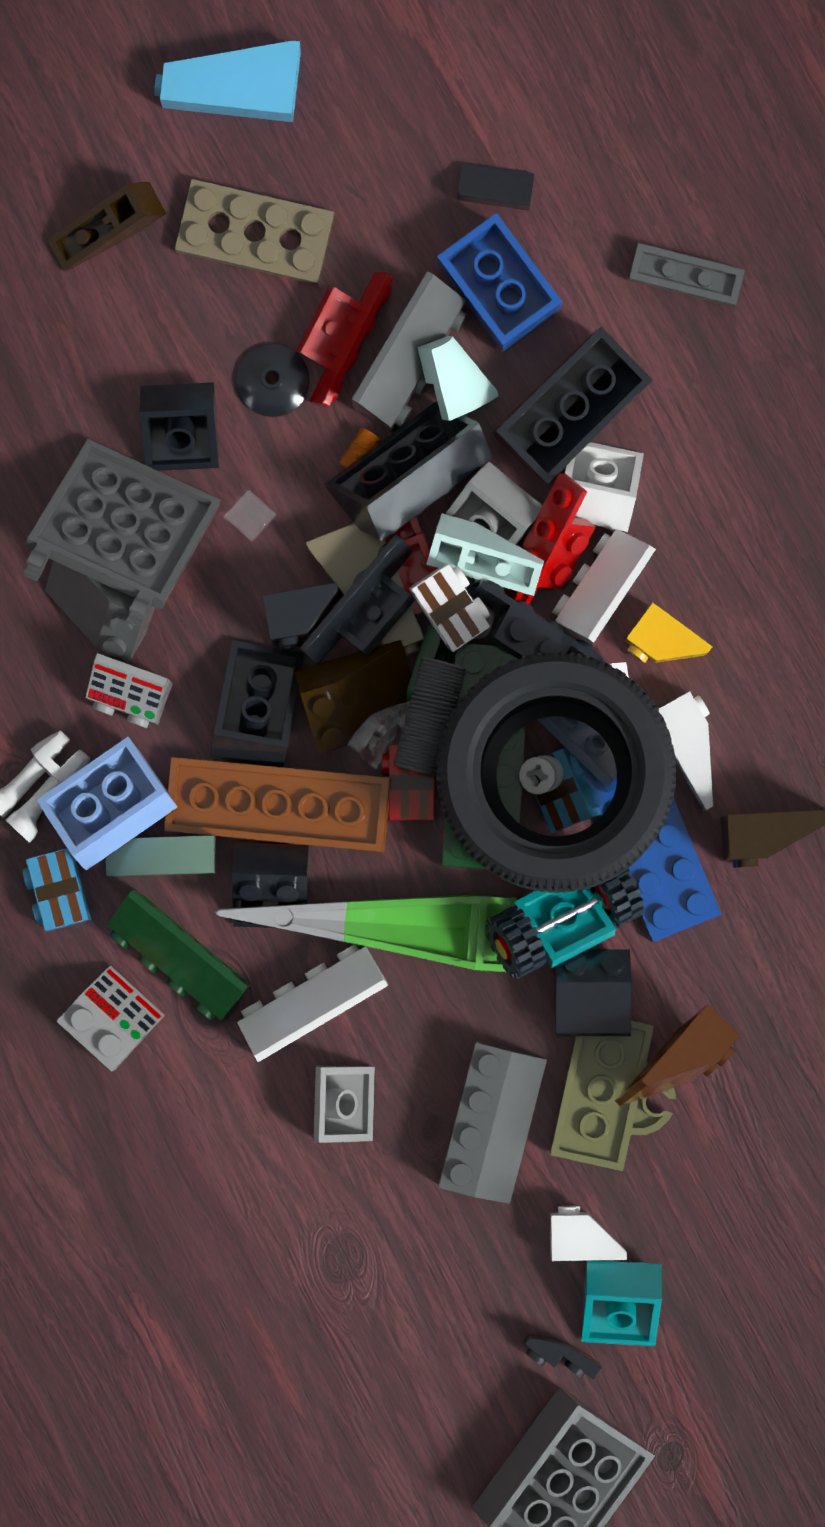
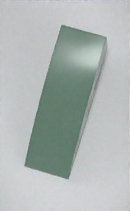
[106,836,216,876]

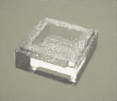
[224,490,277,542]

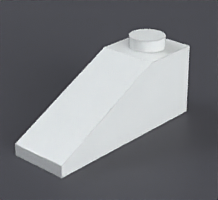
[659,691,713,811]

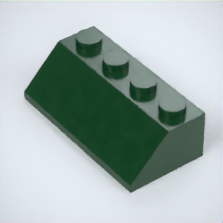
[107,890,251,1021]

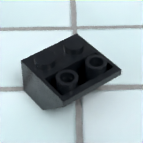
[232,843,309,928]

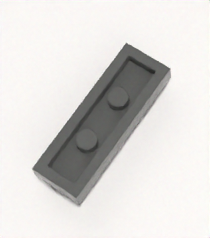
[628,243,745,308]

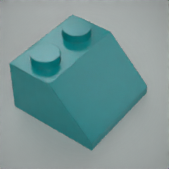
[581,1260,662,1346]

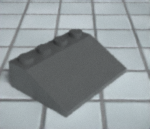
[472,1387,655,1527]

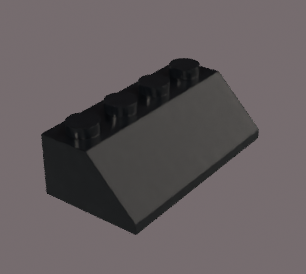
[491,327,653,484]
[325,402,493,541]

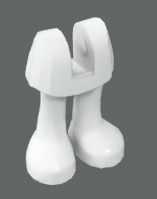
[0,730,90,843]

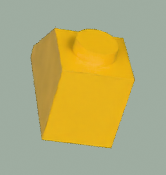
[625,603,713,663]

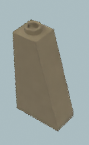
[306,523,424,656]

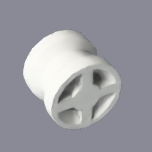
[519,755,563,794]

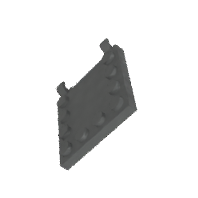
[23,439,221,629]

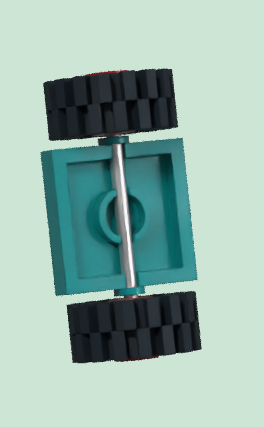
[485,868,644,979]

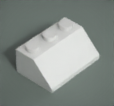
[552,529,656,646]

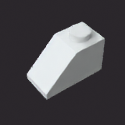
[550,1206,627,1261]

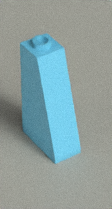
[154,41,301,122]

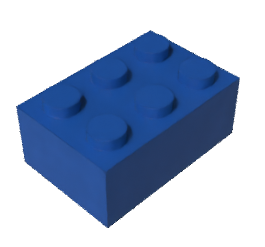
[437,213,563,352]

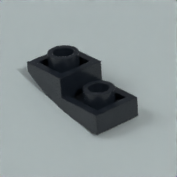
[524,1334,602,1379]

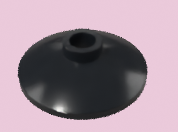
[236,344,310,417]

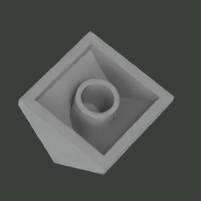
[314,1065,375,1143]

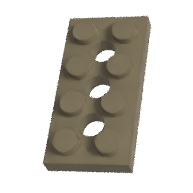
[175,179,335,285]

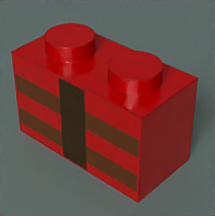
[382,745,434,821]

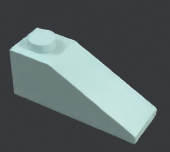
[427,513,544,596]

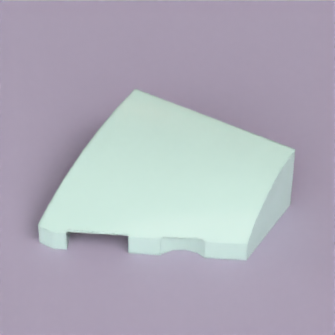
[417,336,498,421]

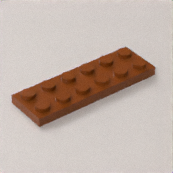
[164,757,392,852]

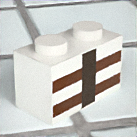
[408,563,490,652]

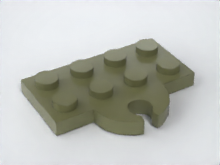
[550,1020,676,1171]

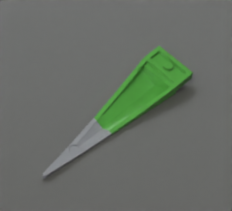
[215,894,517,972]

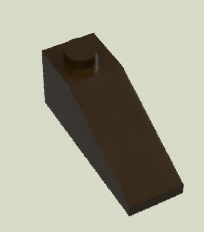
[47,182,166,271]

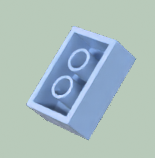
[36,737,177,870]

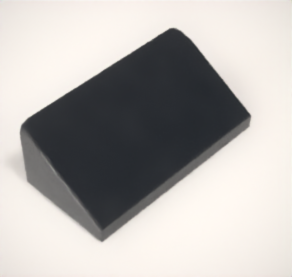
[457,163,534,211]

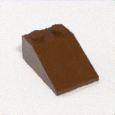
[615,1004,741,1106]

